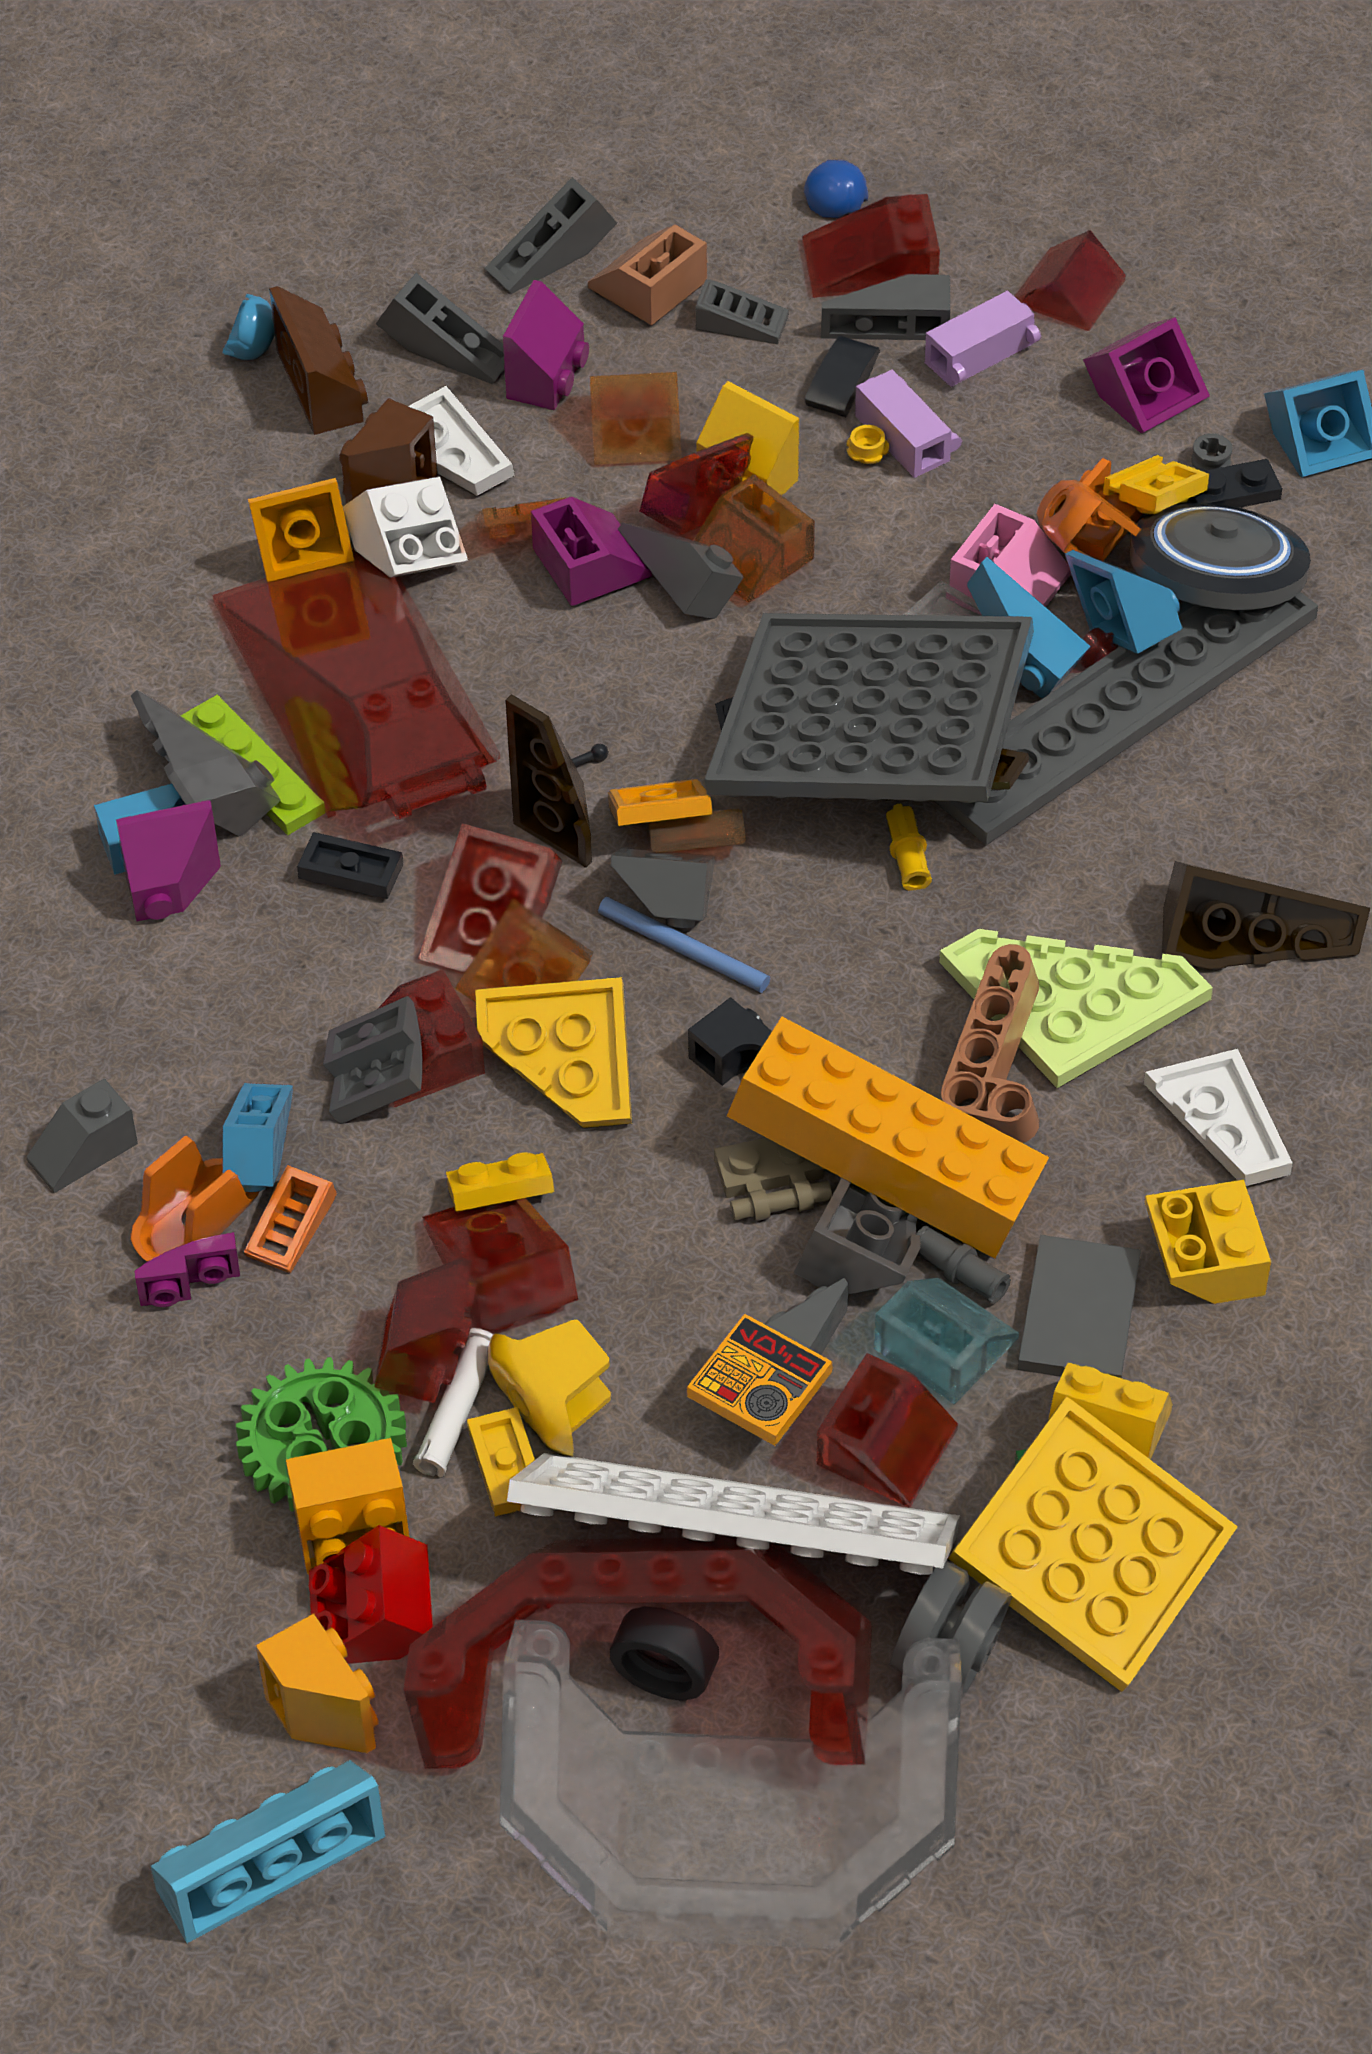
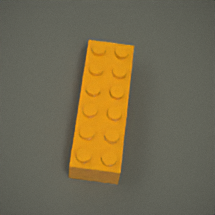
[726,1016,1049,1259]

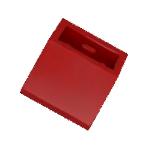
[309,1525,434,1664]

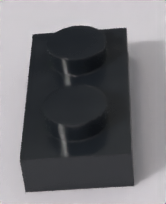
[1189,458,1282,508]
[297,832,403,899]

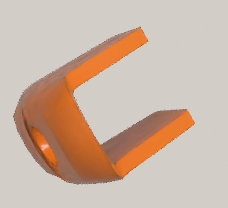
[1036,480,1141,557]
[130,1136,259,1262]

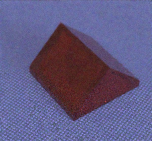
[1015,230,1126,331]

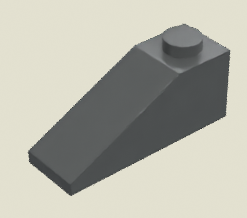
[485,177,617,294]
[376,273,505,384]
[821,274,950,340]
[618,522,744,619]

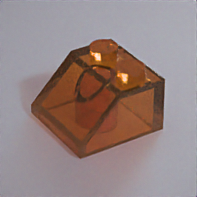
[589,372,682,465]
[455,899,593,1003]

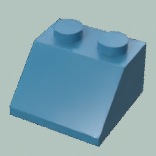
[1264,370,1372,477]
[1065,550,1182,654]

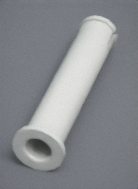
[413,1328,493,1477]

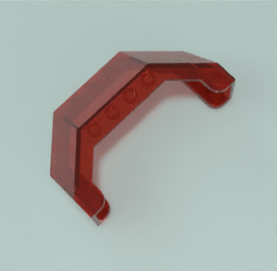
[403,1537,872,1769]

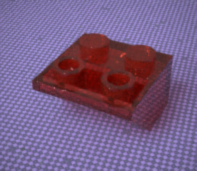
[639,433,754,535]
[374,1258,477,1403]
[817,1353,958,1508]

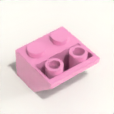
[949,504,1071,610]

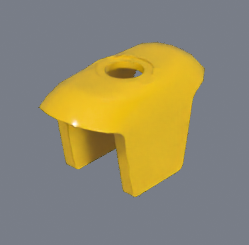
[487,1319,611,1457]

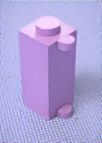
[925,291,1041,387]
[855,370,962,478]

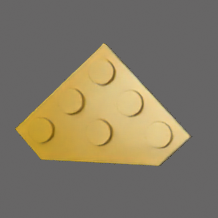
[475,977,632,1128]

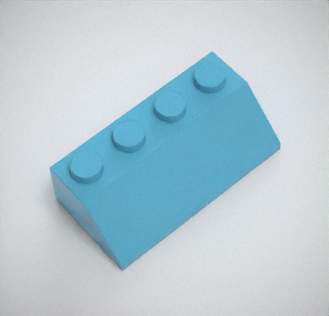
[151,1760,385,1943]

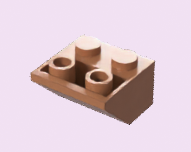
[588,224,707,325]

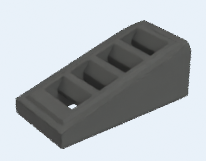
[696,279,789,344]

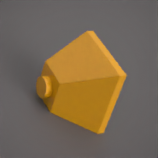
[248,478,354,582]

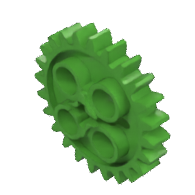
[236,1357,407,1512]

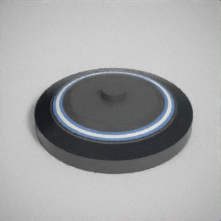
[1129,503,1311,610]

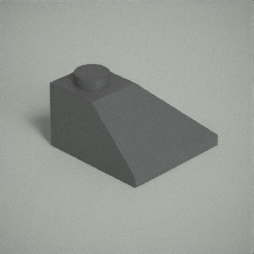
[611,847,715,928]

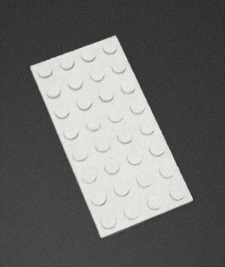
[507,1453,960,1574]

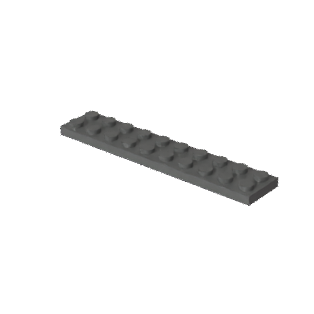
[933,592,1318,845]

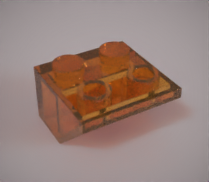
[693,474,815,603]

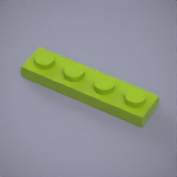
[180,695,326,836]

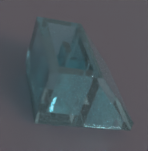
[874,1278,1019,1405]

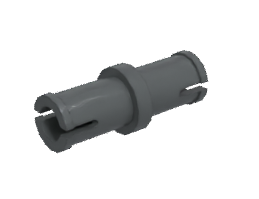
[916,1225,1011,1304]

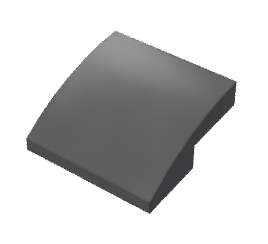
[323,996,422,1124]

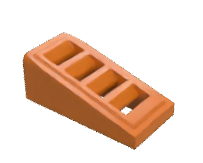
[244,1165,337,1274]

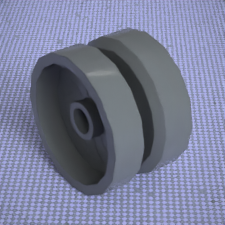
[889,1561,1012,1702]

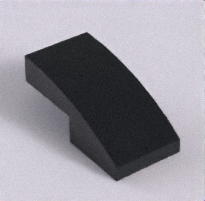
[804,335,880,417]

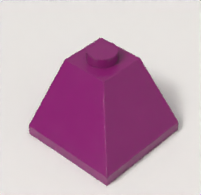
[116,800,221,921]

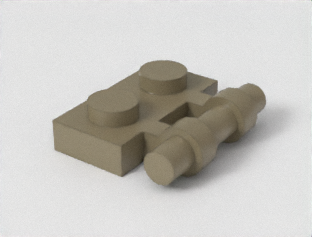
[714,1138,832,1221]

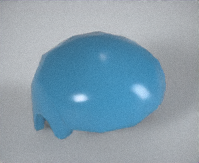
[222,294,275,360]

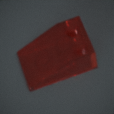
[802,194,940,298]
[418,823,563,986]
[422,1198,579,1331]

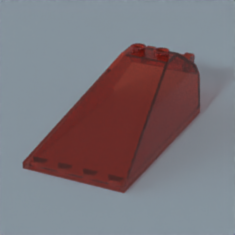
[213,549,500,820]

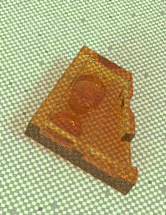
[474,497,566,539]

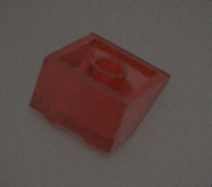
[378,969,485,1107]

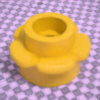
[847,425,889,464]

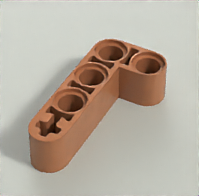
[941,944,1040,1143]

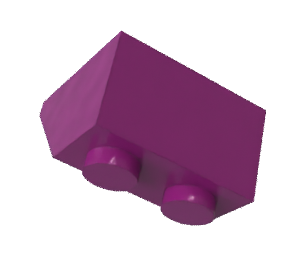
[503,280,589,410]
[1083,317,1210,433]

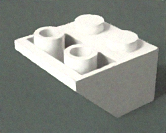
[343,477,468,577]

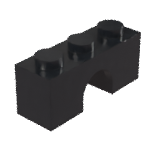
[688,997,772,1086]

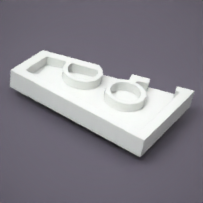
[409,386,514,496]
[1144,1049,1292,1186]

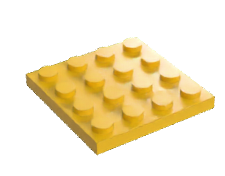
[948,1397,1238,1692]

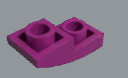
[135,1232,240,1307]

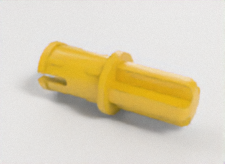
[886,803,932,891]

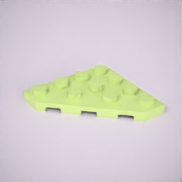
[939,929,1213,1088]

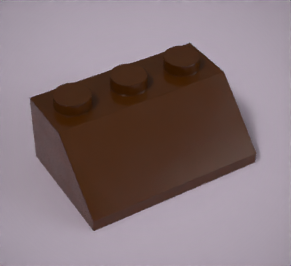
[269,286,368,435]

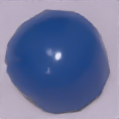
[804,160,868,218]

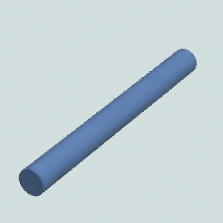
[598,897,770,993]

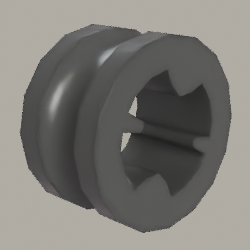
[1192,433,1232,471]

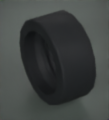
[609,1606,719,1701]

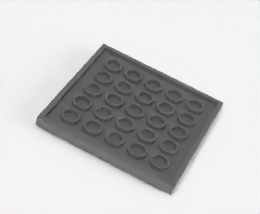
[705,613,1034,803]

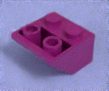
[531,496,652,606]

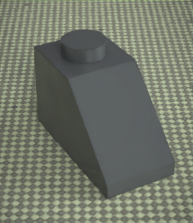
[27,1078,138,1193]

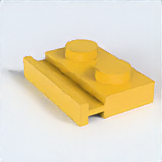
[1103,455,1209,514]

